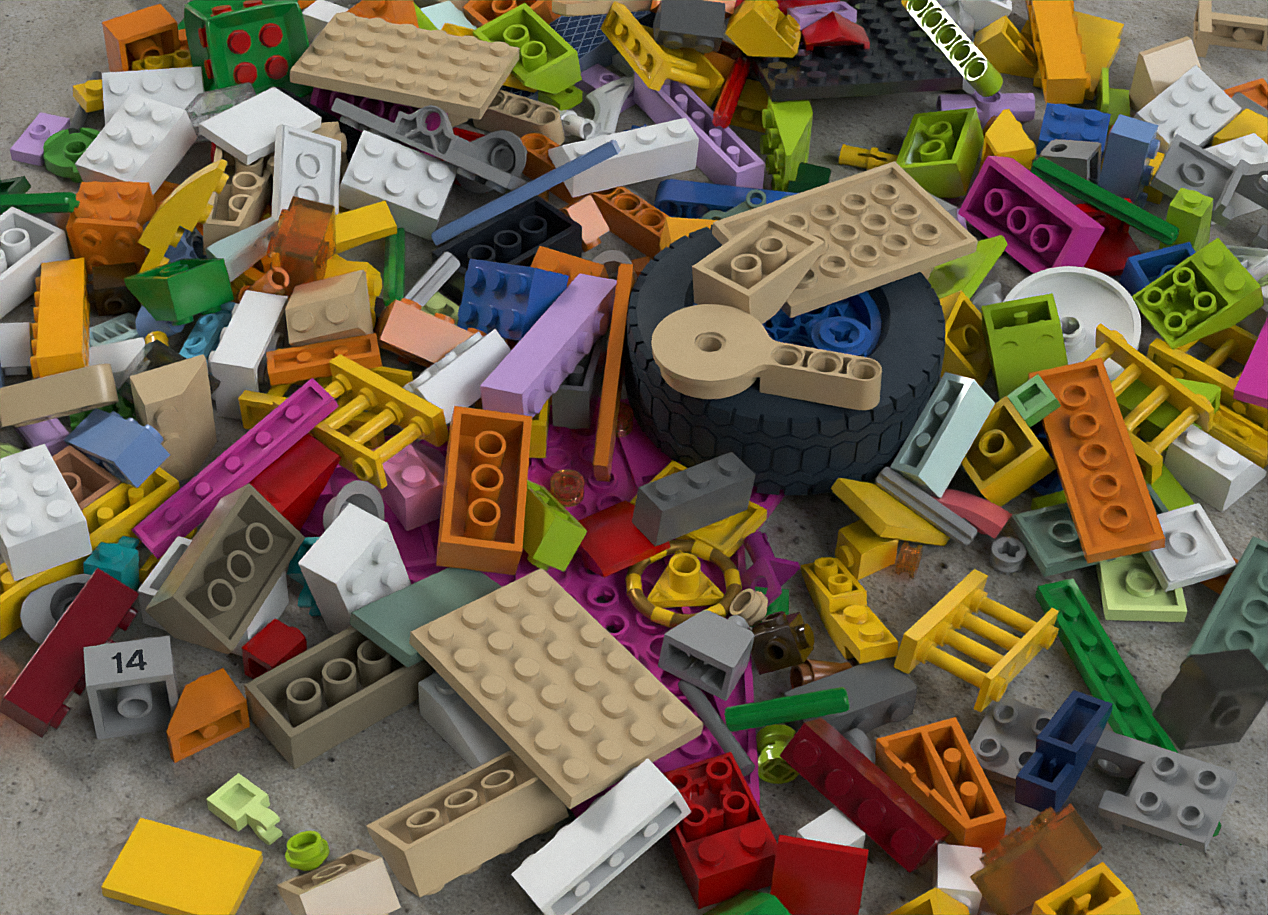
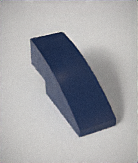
[1015,690,1113,817]

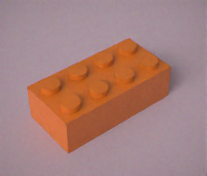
[436,406,532,575]

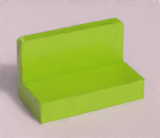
[1096,67,1130,135]

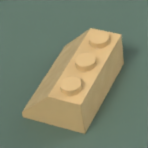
[129,354,217,481]

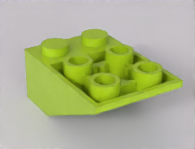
[760,96,813,192]
[1132,238,1264,349]
[981,293,1068,400]

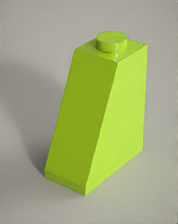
[1158,187,1214,252]
[1110,378,1221,452]

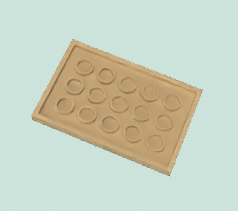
[290,12,520,120]
[712,161,978,318]
[409,568,704,809]

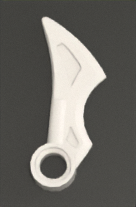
[586,75,634,140]

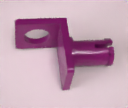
[740,531,801,607]

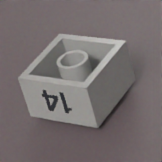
[84,635,180,740]

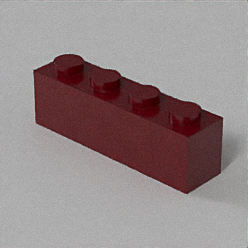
[0,568,140,738]
[779,718,951,873]

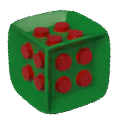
[184,0,314,112]

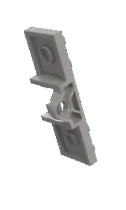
[331,98,528,194]
[1150,134,1268,249]
[970,696,1237,852]

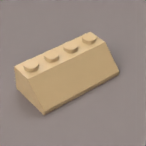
[366,749,569,897]

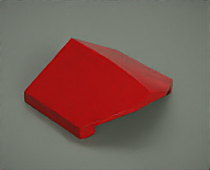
[801,11,870,50]

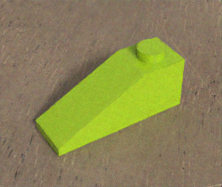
[522,480,587,572]

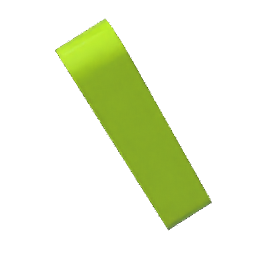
[906,0,1003,97]

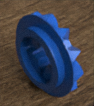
[811,317,873,357]

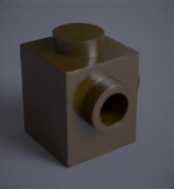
[87,262,141,316]
[751,611,815,675]

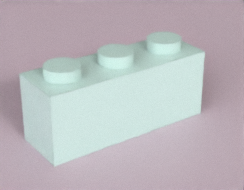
[890,372,995,499]

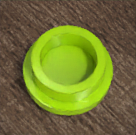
[285,831,330,871]

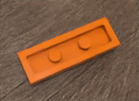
[266,333,382,386]

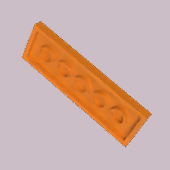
[1028,358,1165,564]

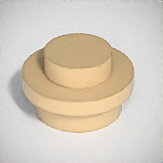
[730,589,768,626]

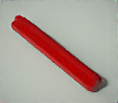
[712,57,751,129]

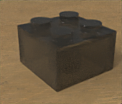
[1152,648,1268,751]

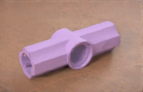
[936,90,1035,129]

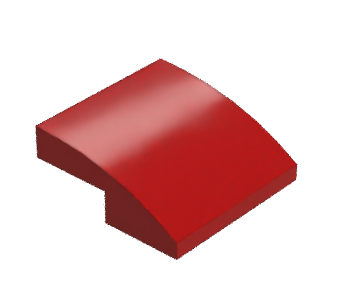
[577,500,671,578]
[770,834,869,915]

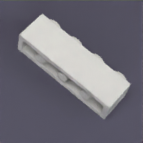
[511,758,692,915]

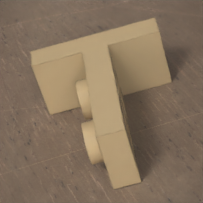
[1193,0,1268,58]

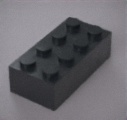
[432,195,582,304]

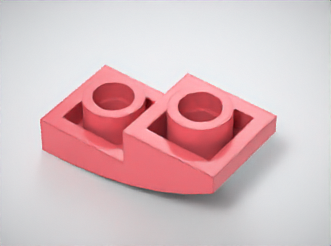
[931,489,1013,539]

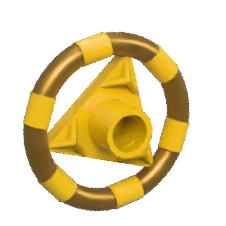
[625,539,742,628]

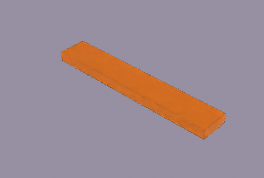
[592,263,635,482]

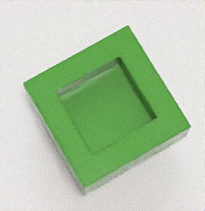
[1007,374,1061,427]

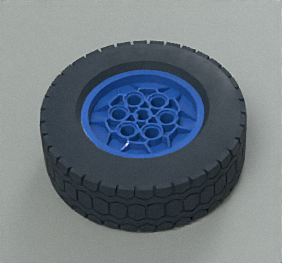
[625,225,945,495]

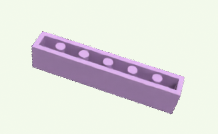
[633,71,765,189]
[480,273,617,418]

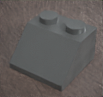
[653,0,725,53]

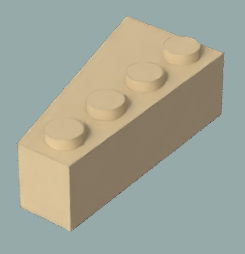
[203,145,275,255]

